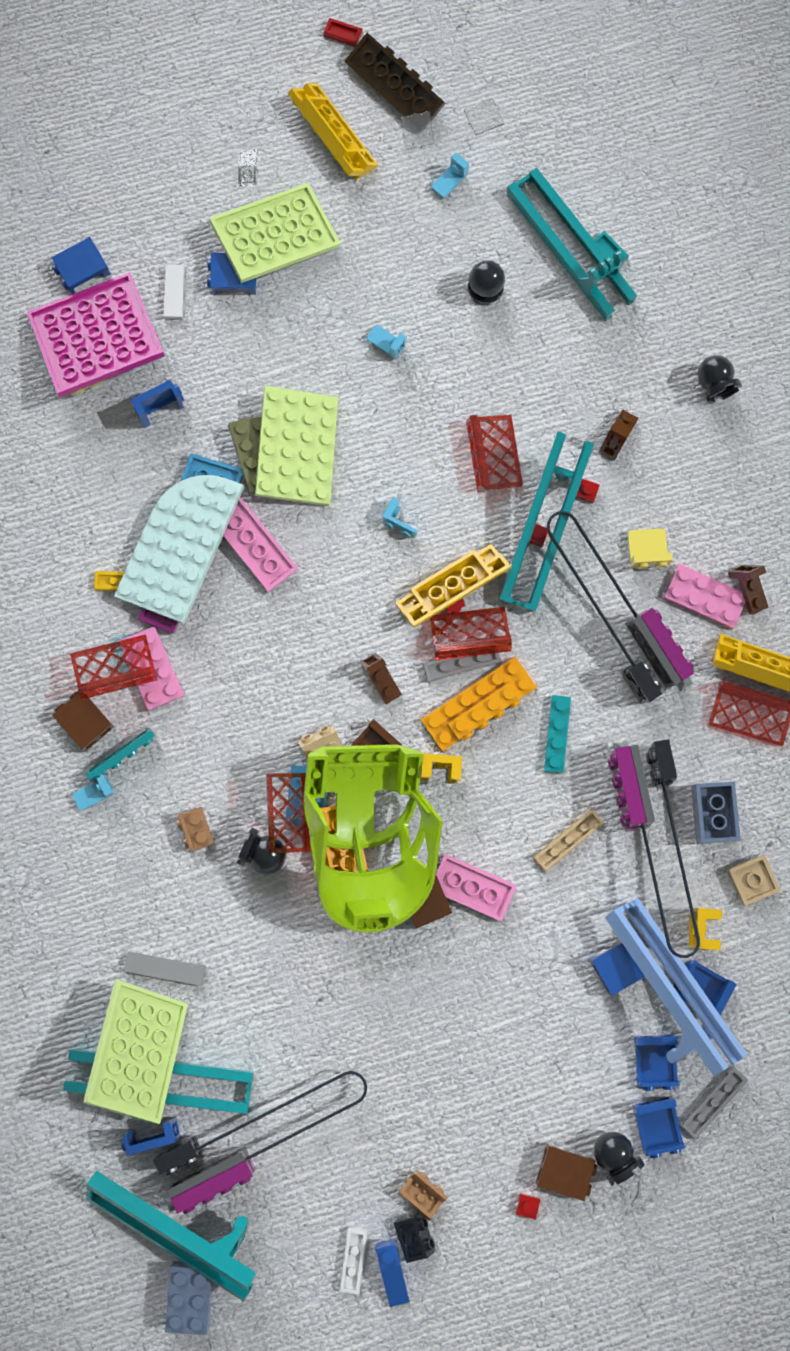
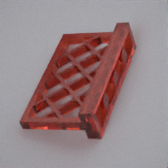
[466,414,523,493]
[430,607,512,660]
[70,634,158,700]
[708,681,790,747]
[266,773,316,853]

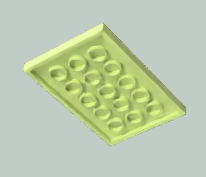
[209,183,341,283]
[255,386,338,506]
[83,980,188,1125]

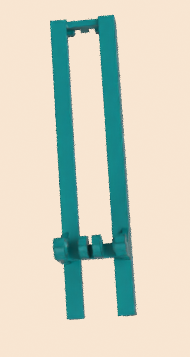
[506,167,637,321]
[500,431,594,611]
[63,1049,254,1114]
[86,1170,256,1302]

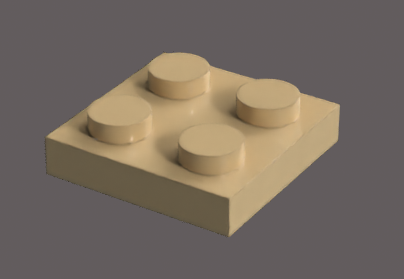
[727,855,781,906]

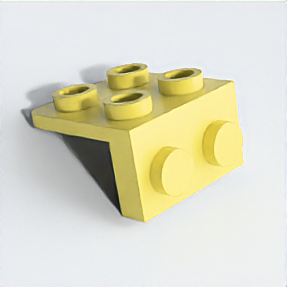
[628,529,672,569]

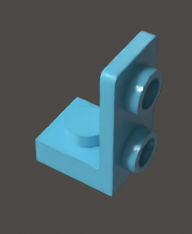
[431,153,469,198]
[366,325,407,360]
[382,497,418,538]
[72,775,116,811]

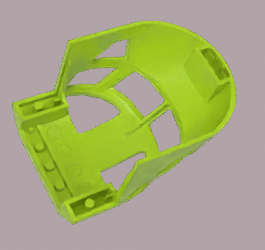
[304,745,443,932]

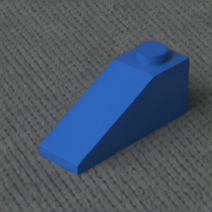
[376,1239,410,1307]

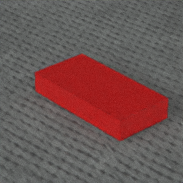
[323,18,363,47]

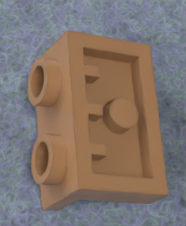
[177,807,215,852]

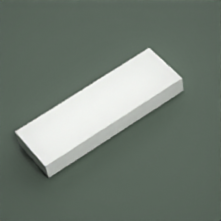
[164,265,185,319]
[339,1227,368,1295]

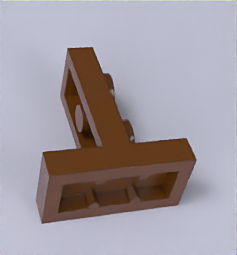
[599,409,639,461]
[728,565,769,615]
[359,653,402,704]

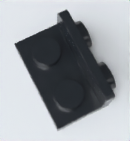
[394,1212,435,1263]

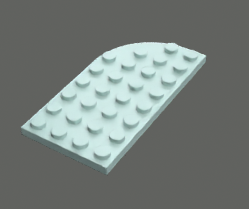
[114,475,244,624]

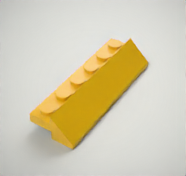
[288,83,378,181]
[395,544,511,628]
[711,633,790,692]

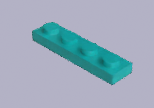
[544,695,571,774]
[86,727,155,782]

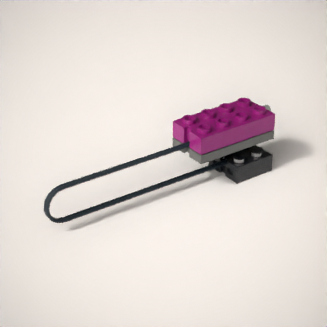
[547,511,694,704]
[608,739,700,958]
[153,1071,367,1214]

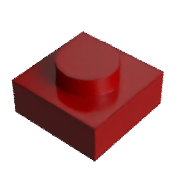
[576,479,600,503]
[529,524,548,547]
[444,598,466,614]
[516,1193,541,1220]

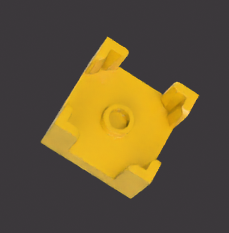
[420,753,462,784]
[688,908,722,950]

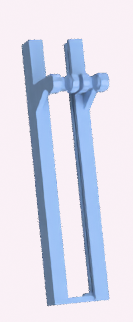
[605,898,747,1077]

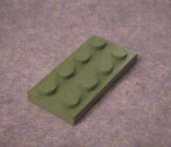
[228,417,261,495]

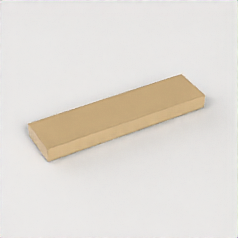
[532,808,604,872]

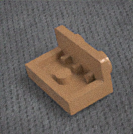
[397,1171,448,1221]

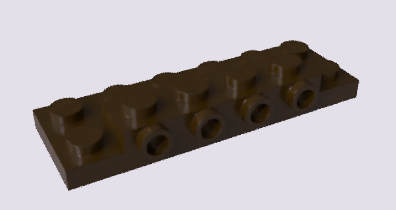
[344,32,446,132]

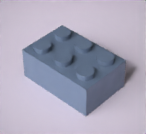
[691,782,741,844]
[165,1261,213,1335]

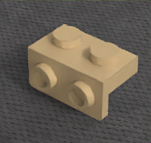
[298,725,342,760]

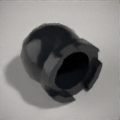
[467,260,505,306]
[697,355,742,403]
[237,827,287,874]
[594,1131,645,1186]

